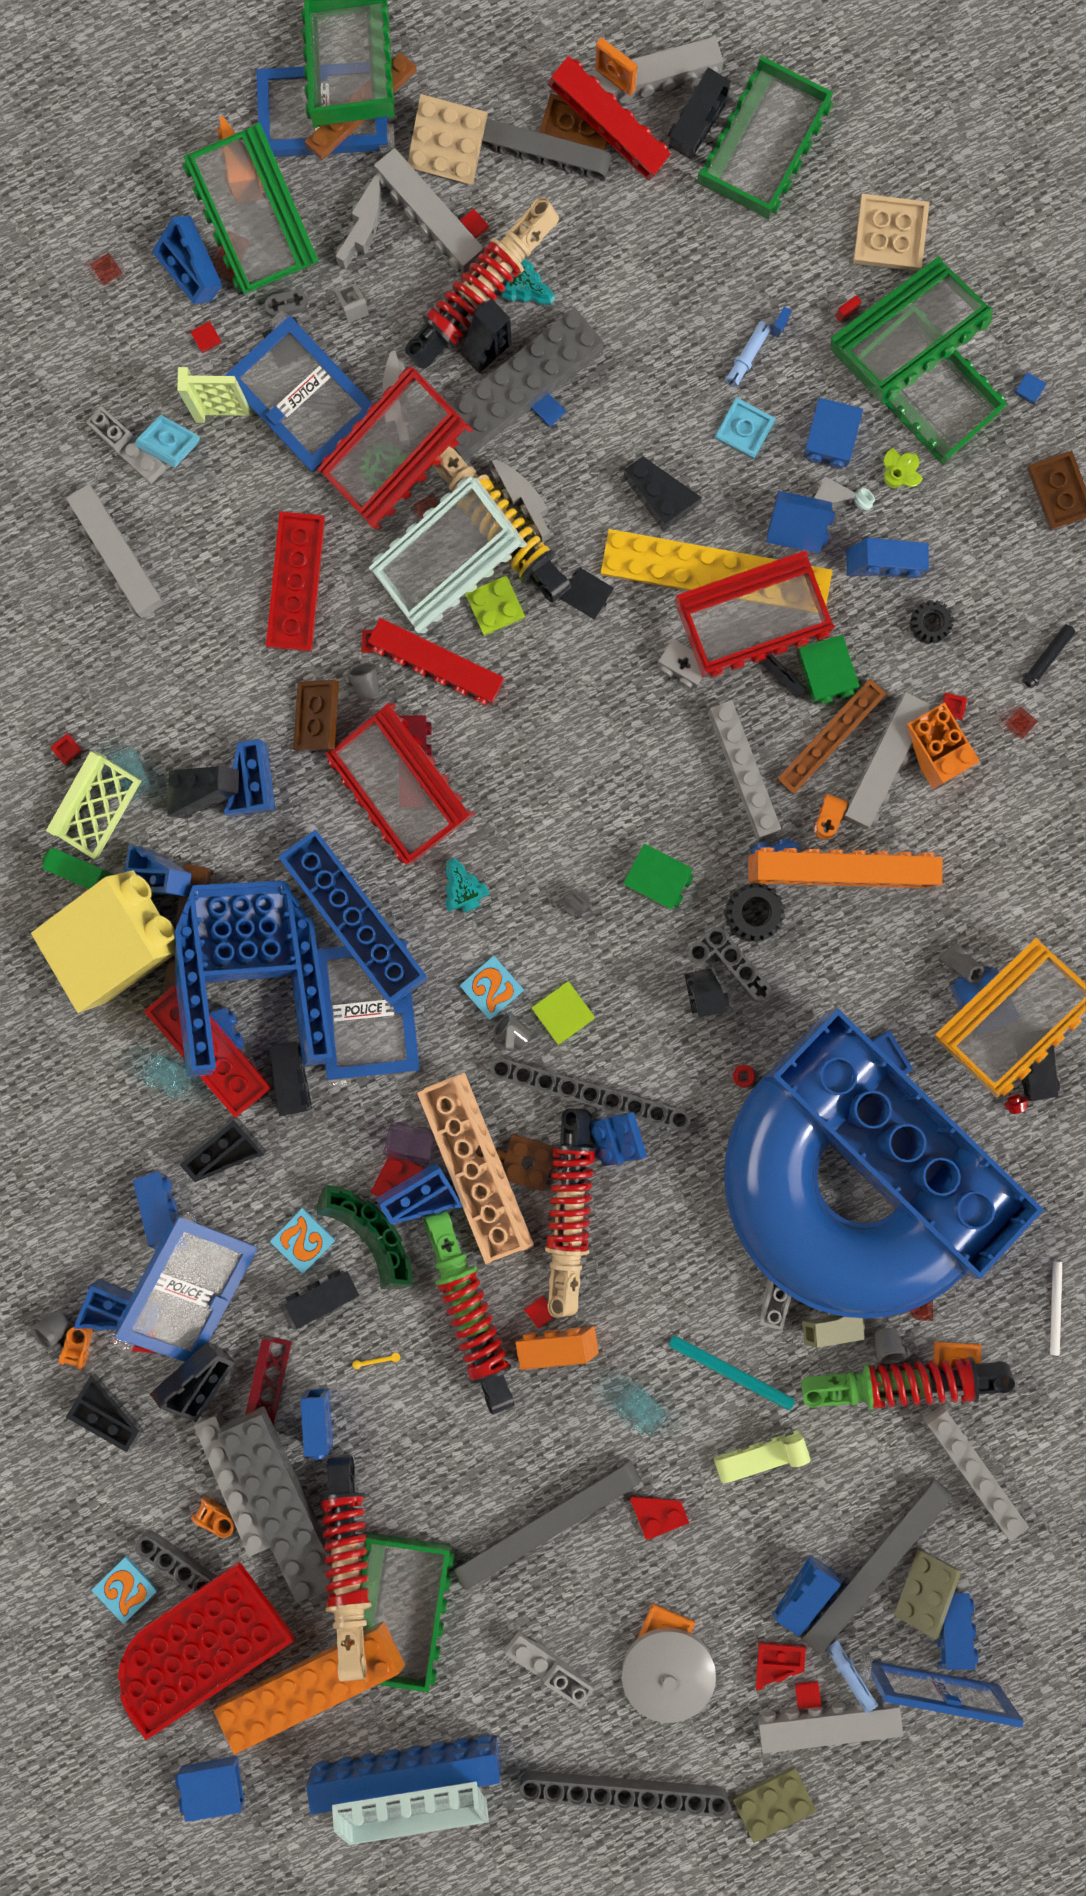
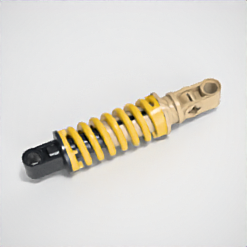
[432,447,571,603]

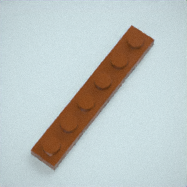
[304,52,417,161]
[777,679,887,795]

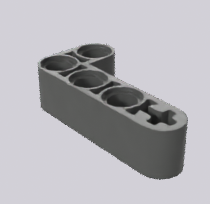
[687,927,772,1002]

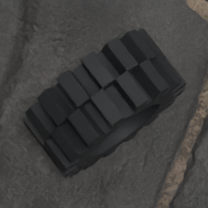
[909,600,954,644]

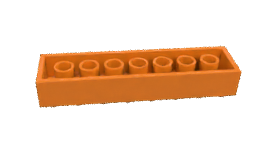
[748,847,943,888]
[213,1621,405,1755]

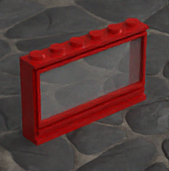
[318,366,473,531]
[674,550,835,679]
[325,703,476,865]

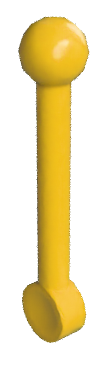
[352,1353,400,1369]

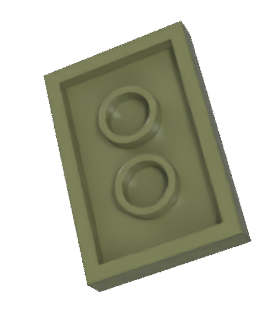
[894,1549,962,1639]
[732,1766,817,1843]

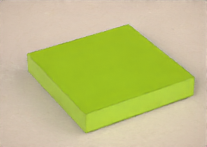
[532,981,595,1045]

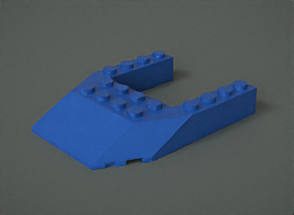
[174,880,333,1077]

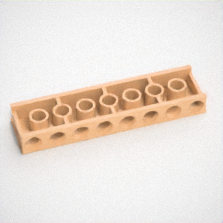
[417,1072,534,1264]

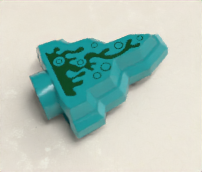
[501,258,555,305]
[445,857,490,913]

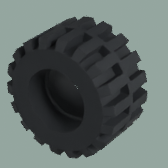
[725,883,785,942]

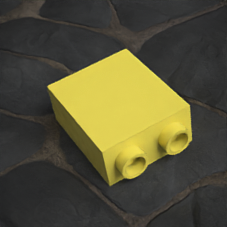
[31,870,175,1013]

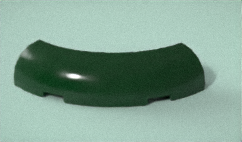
[317,1185,413,1290]

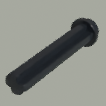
[1022,624,1075,688]

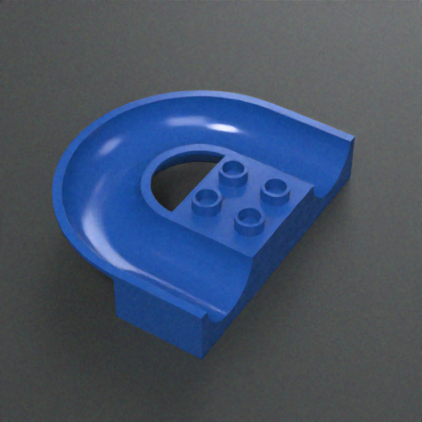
[724,1009,1044,1318]

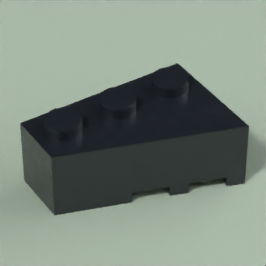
[668,67,731,160]
[279,1269,359,1330]

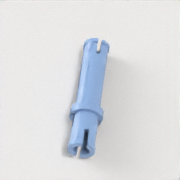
[725,321,772,387]
[826,1640,878,1714]

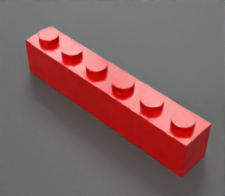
[547,55,671,181]
[368,618,504,706]

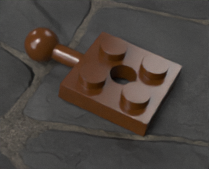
[476,1134,554,1191]

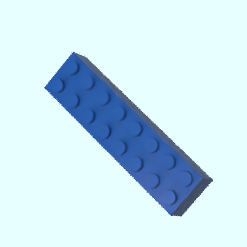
[278,829,428,1007]
[306,1734,501,1815]

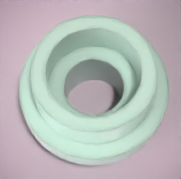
[854,488,875,510]

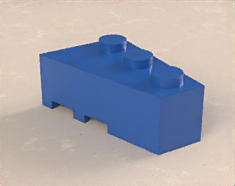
[152,216,222,304]
[846,538,929,579]
[224,739,276,817]
[125,844,191,897]
[376,1162,463,1224]
[133,1171,188,1250]
[773,1555,841,1636]
[937,1593,978,1670]

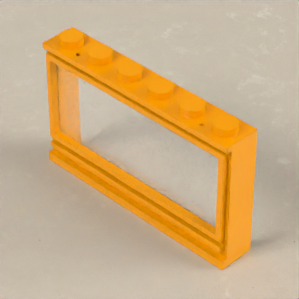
[935,937,1086,1098]

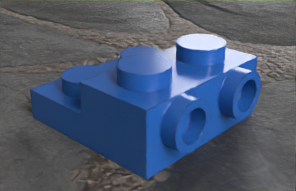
[590,1112,647,1166]

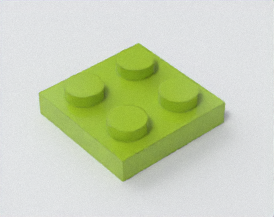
[465,575,525,636]

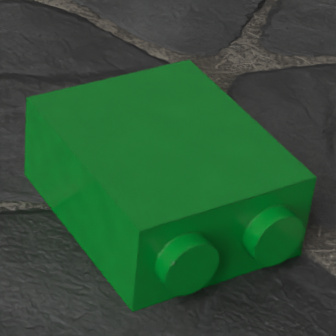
[796,634,860,706]
[622,843,694,911]
[42,847,113,889]

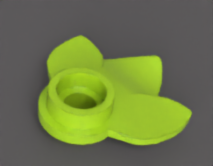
[883,448,923,488]

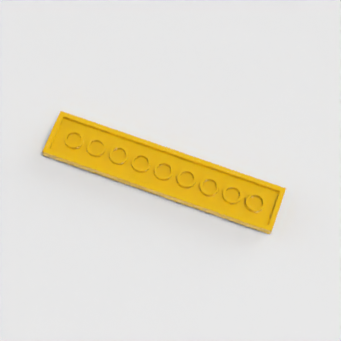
[600,529,833,615]

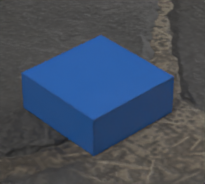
[771,306,792,338]
[1014,372,1047,405]

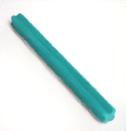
[668,1335,795,1410]

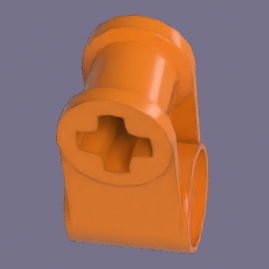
[814,793,848,840]
[59,1327,93,1371]
[191,1496,236,1538]

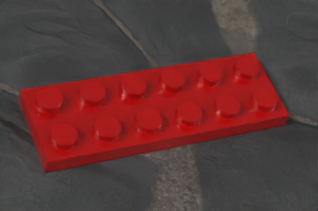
[266,511,326,652]
[144,985,272,1118]

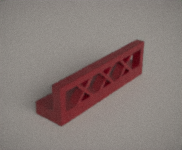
[245,1335,292,1426]

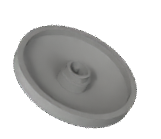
[622,1627,716,1723]

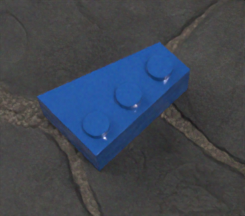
[74,1279,163,1334]

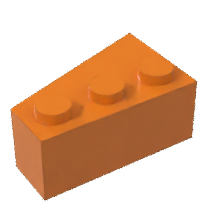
[516,1326,599,1370]

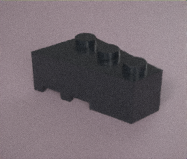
[461,298,512,374]
[623,456,702,531]
[167,766,239,819]
[684,968,730,1018]
[1013,1028,1060,1101]
[267,1041,313,1117]
[180,1117,266,1182]
[150,1342,235,1422]
[66,1374,143,1452]

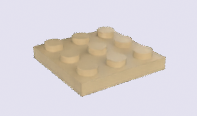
[408,94,488,185]
[853,194,930,271]

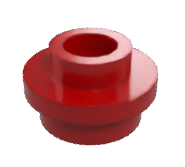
[733,1065,756,1088]
[1004,1094,1028,1114]

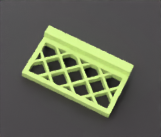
[177,367,250,423]
[46,751,142,860]

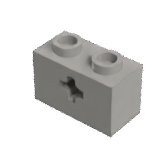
[657,638,710,689]

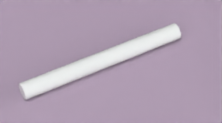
[1050,1261,1062,1356]

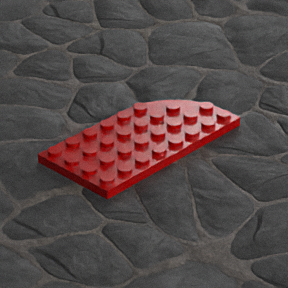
[118,1561,295,1740]

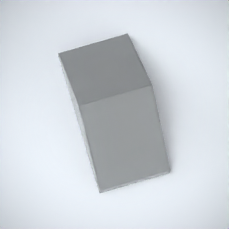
[335,283,369,323]
[814,477,855,508]

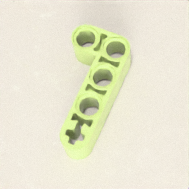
[714,1431,811,1483]

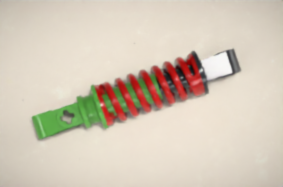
[423,1210,515,1415]
[801,1356,1015,1410]

